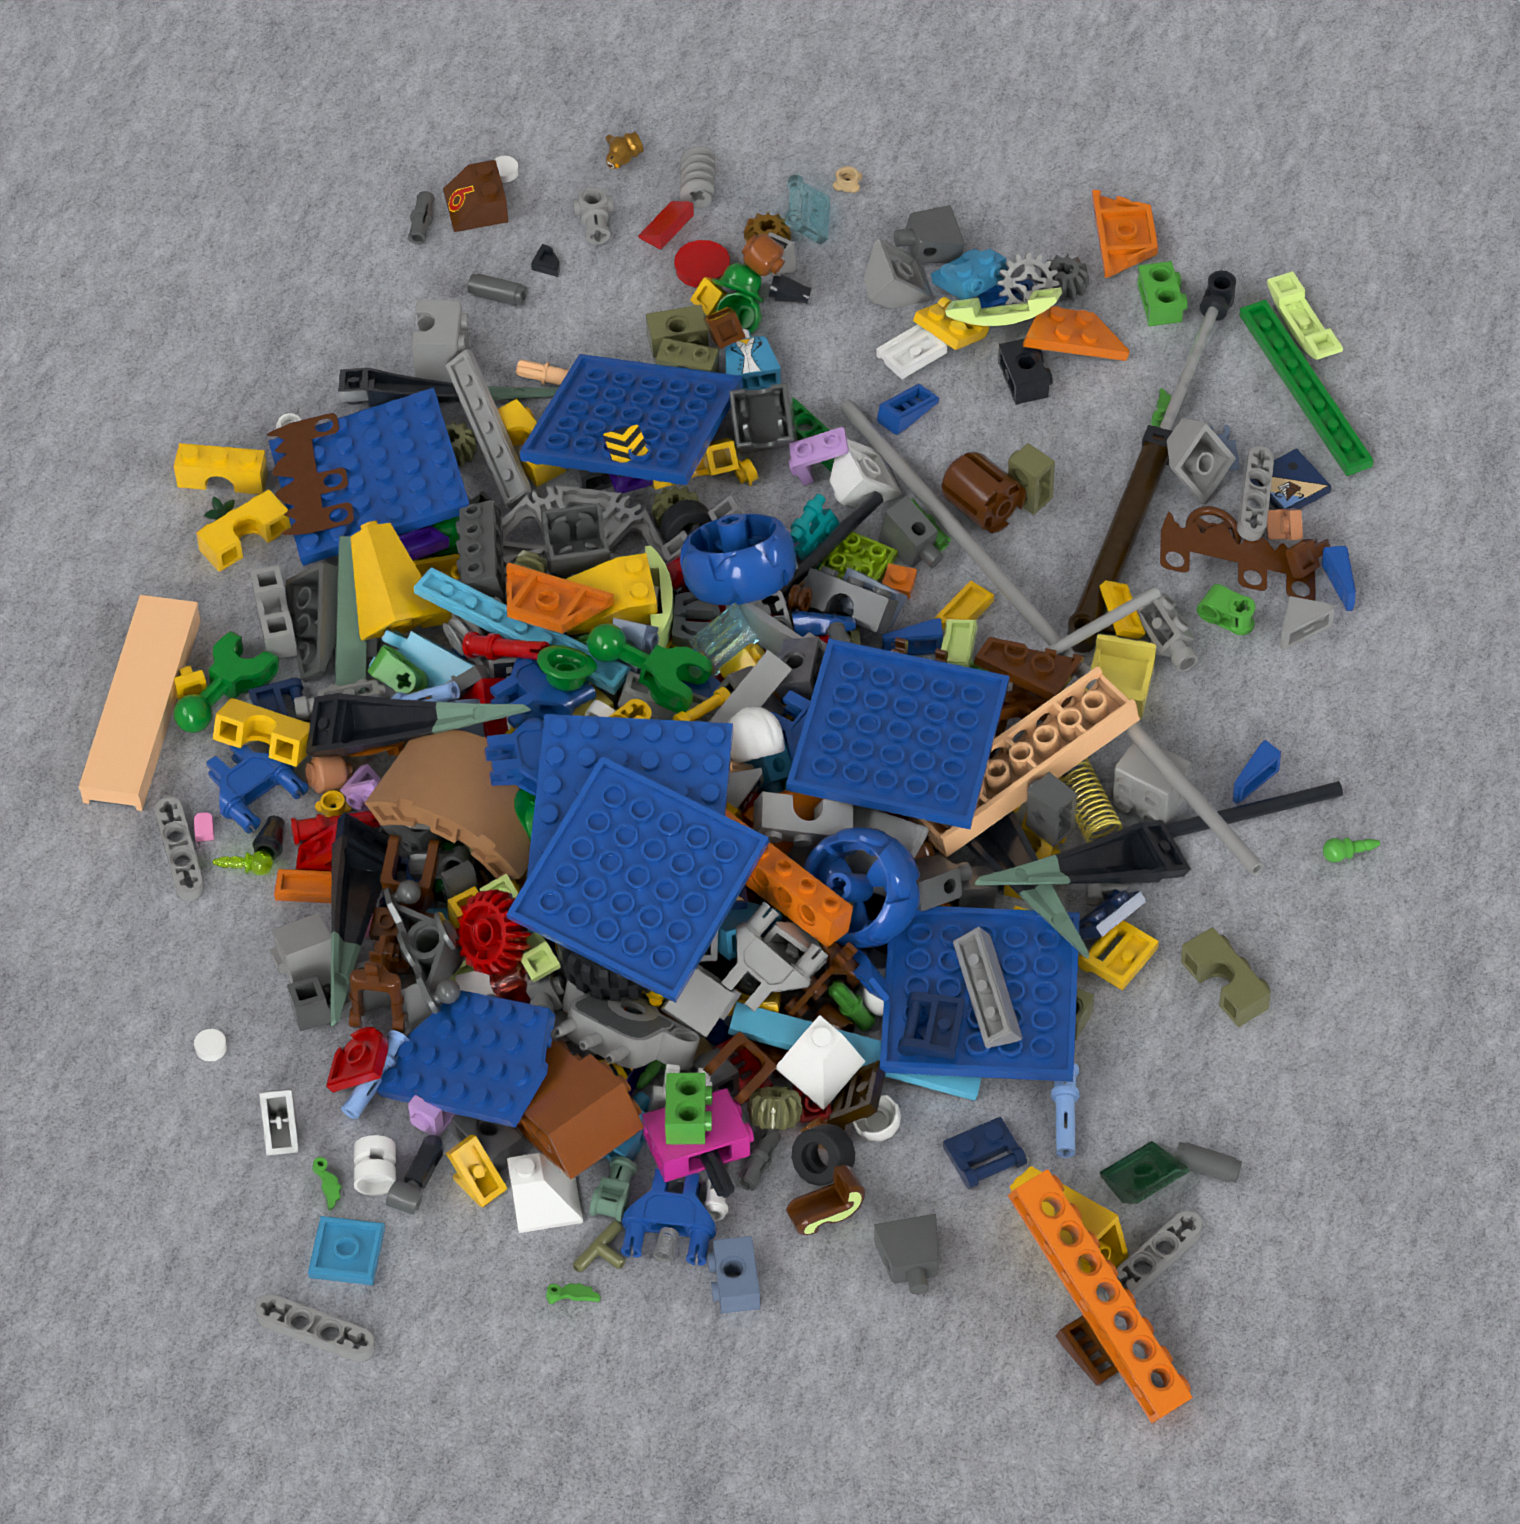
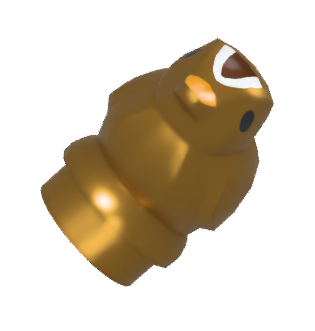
[605,131,644,170]

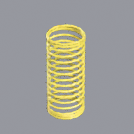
[1058,757,1123,843]

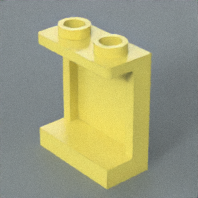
[1085,634,1157,719]

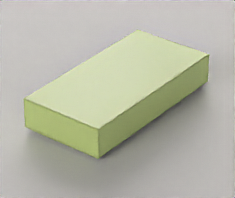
[941,619,978,668]

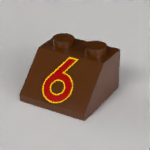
[443,160,508,232]

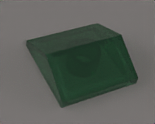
[1100,1141,1189,1204]

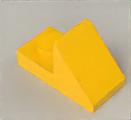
[446,1135,508,1207]

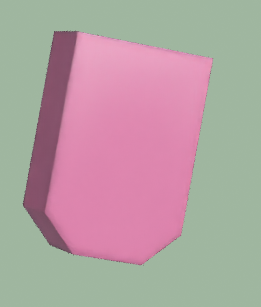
[194,812,214,842]

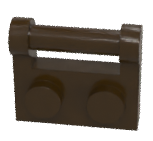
[826,1060,885,1130]

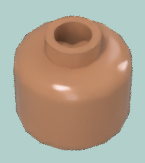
[305,754,353,794]

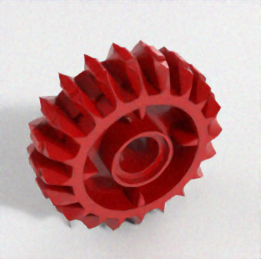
[456,889,532,975]

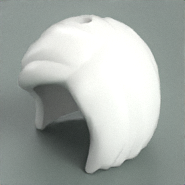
[728,707,785,763]

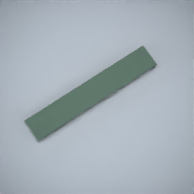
[334,536,367,694]

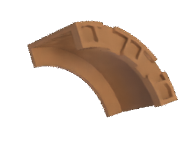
[365,729,531,880]

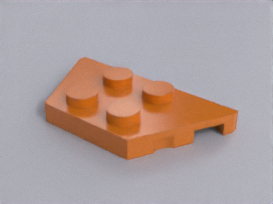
[1092,190,1158,278]
[1023,306,1130,361]
[506,562,614,634]

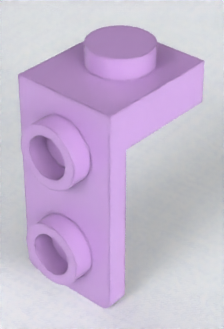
[789,427,849,485]
[340,764,381,812]
[408,1095,456,1136]

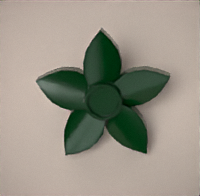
[204,496,235,521]

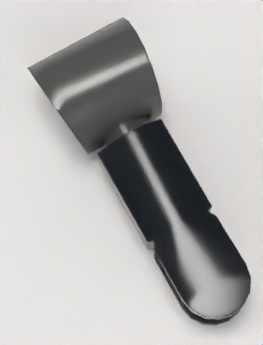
[386,1135,443,1215]

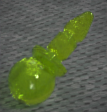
[212,851,273,876]

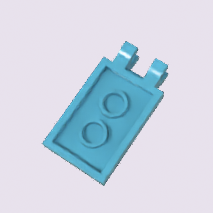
[369,629,488,698]

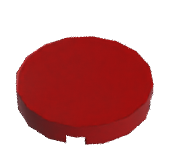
[674,240,730,288]

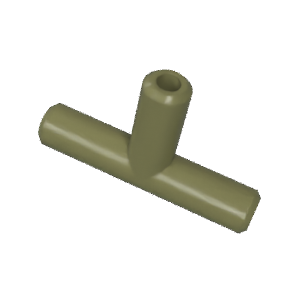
[572,1221,626,1272]

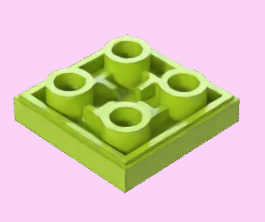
[818,532,898,582]

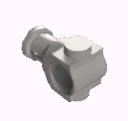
[573,187,614,245]

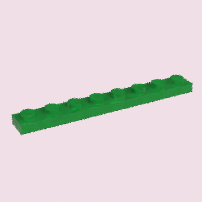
[1239,299,1373,477]

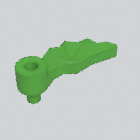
[1151,388,1171,427]
[312,1157,341,1210]
[545,1283,601,1305]

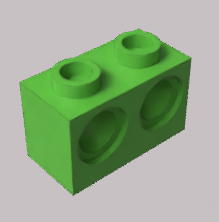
[1137,261,1187,326]
[665,1073,712,1144]

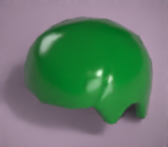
[715,292,762,335]

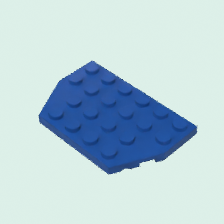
[377,990,555,1128]

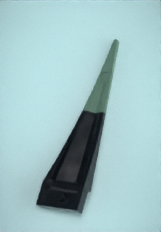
[338,368,559,408]
[306,693,531,757]
[965,811,1089,959]
[331,812,389,1027]
[974,820,1191,885]

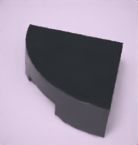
[531,244,560,277]

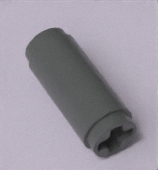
[467,274,527,306]
[1173,1142,1242,1183]

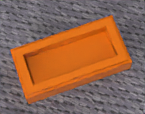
[274,869,332,903]

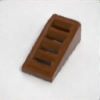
[1056,1315,1119,1386]

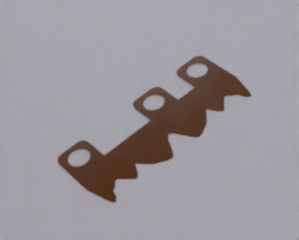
[266,413,354,535]
[1160,512,1315,601]

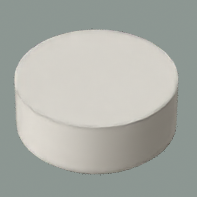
[494,156,519,183]
[194,1029,227,1061]

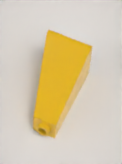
[350,521,441,641]
[1009,1166,1129,1290]

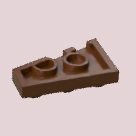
[974,637,1084,700]

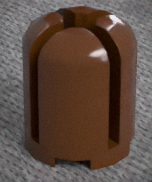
[941,451,1026,534]

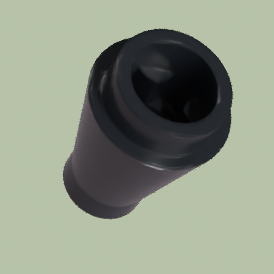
[768,274,812,304]
[252,815,285,861]

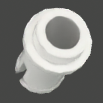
[703,1179,728,1221]

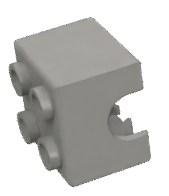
[411,300,470,382]
[1112,742,1191,824]

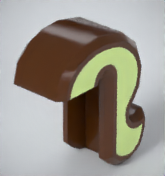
[786,1165,865,1235]

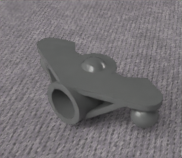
[383,880,464,1014]

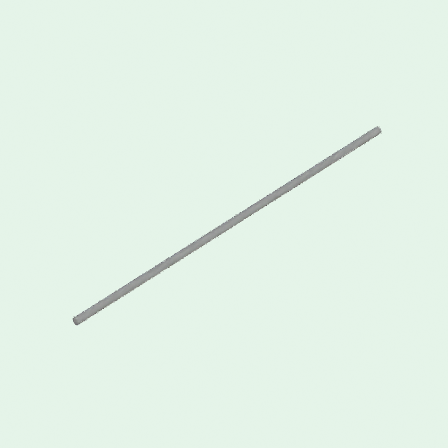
[841,400,1264,875]

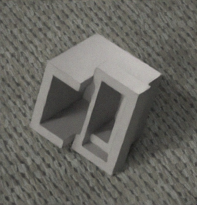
[269,913,331,986]
[660,964,741,1038]

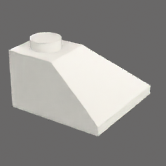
[830,439,902,508]
[776,1015,865,1110]
[507,1153,583,1233]

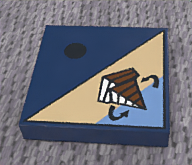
[1250,448,1332,509]

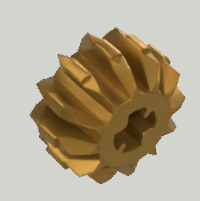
[743,211,791,243]

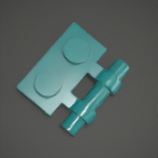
[790,494,840,570]

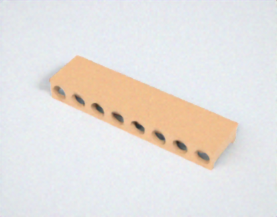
[79,595,201,811]
[908,666,1140,858]

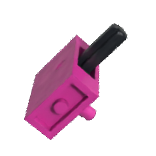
[642,1088,754,1198]

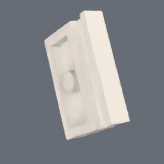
[876,324,947,379]

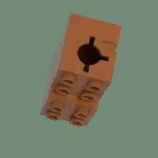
[517,1038,644,1180]

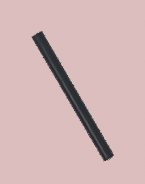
[767,491,884,605]
[1165,781,1343,838]

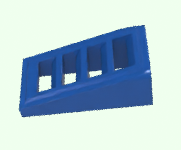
[877,383,939,435]
[1322,545,1356,611]
[792,611,856,637]
[882,618,943,656]
[1233,740,1281,804]

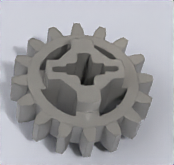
[997,252,1059,305]

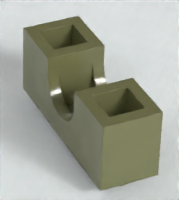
[1181,927,1271,1027]

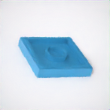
[308,1216,385,1285]

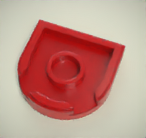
[326,1027,389,1093]

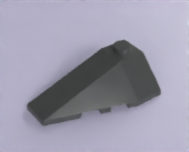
[285,562,338,682]

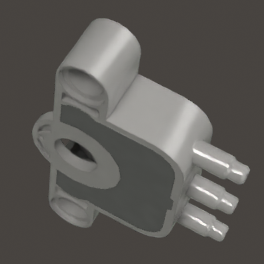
[553,980,699,1070]

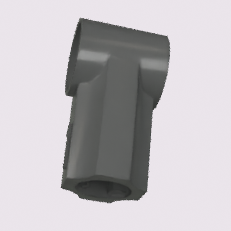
[408,846,475,879]

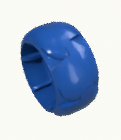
[680,514,797,605]
[803,827,921,948]

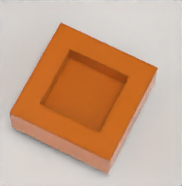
[882,563,917,599]

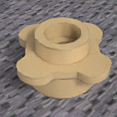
[833,166,862,193]

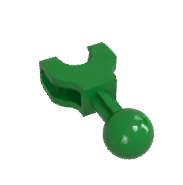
[587,623,713,713]
[173,631,279,733]

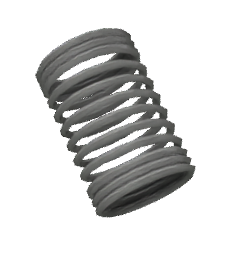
[653,1227,679,1262]

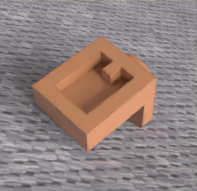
[1266,508,1303,540]

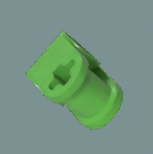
[1196,584,1255,635]
[368,645,428,694]

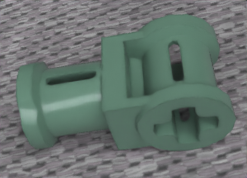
[589,1156,638,1223]

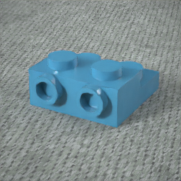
[930,248,1008,300]

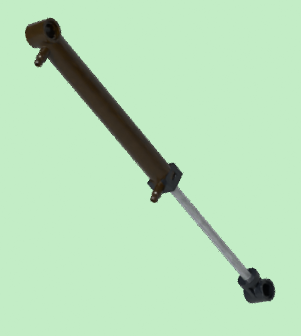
[1067,270,1236,653]

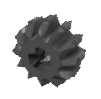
[1041,253,1089,301]

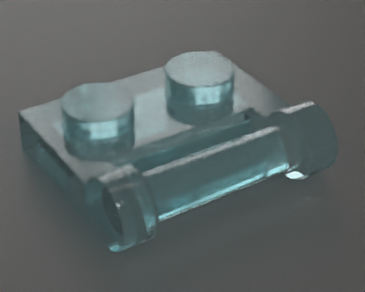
[785,174,831,245]
[689,602,760,677]

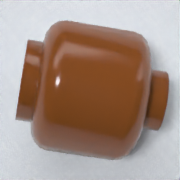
[742,234,785,276]

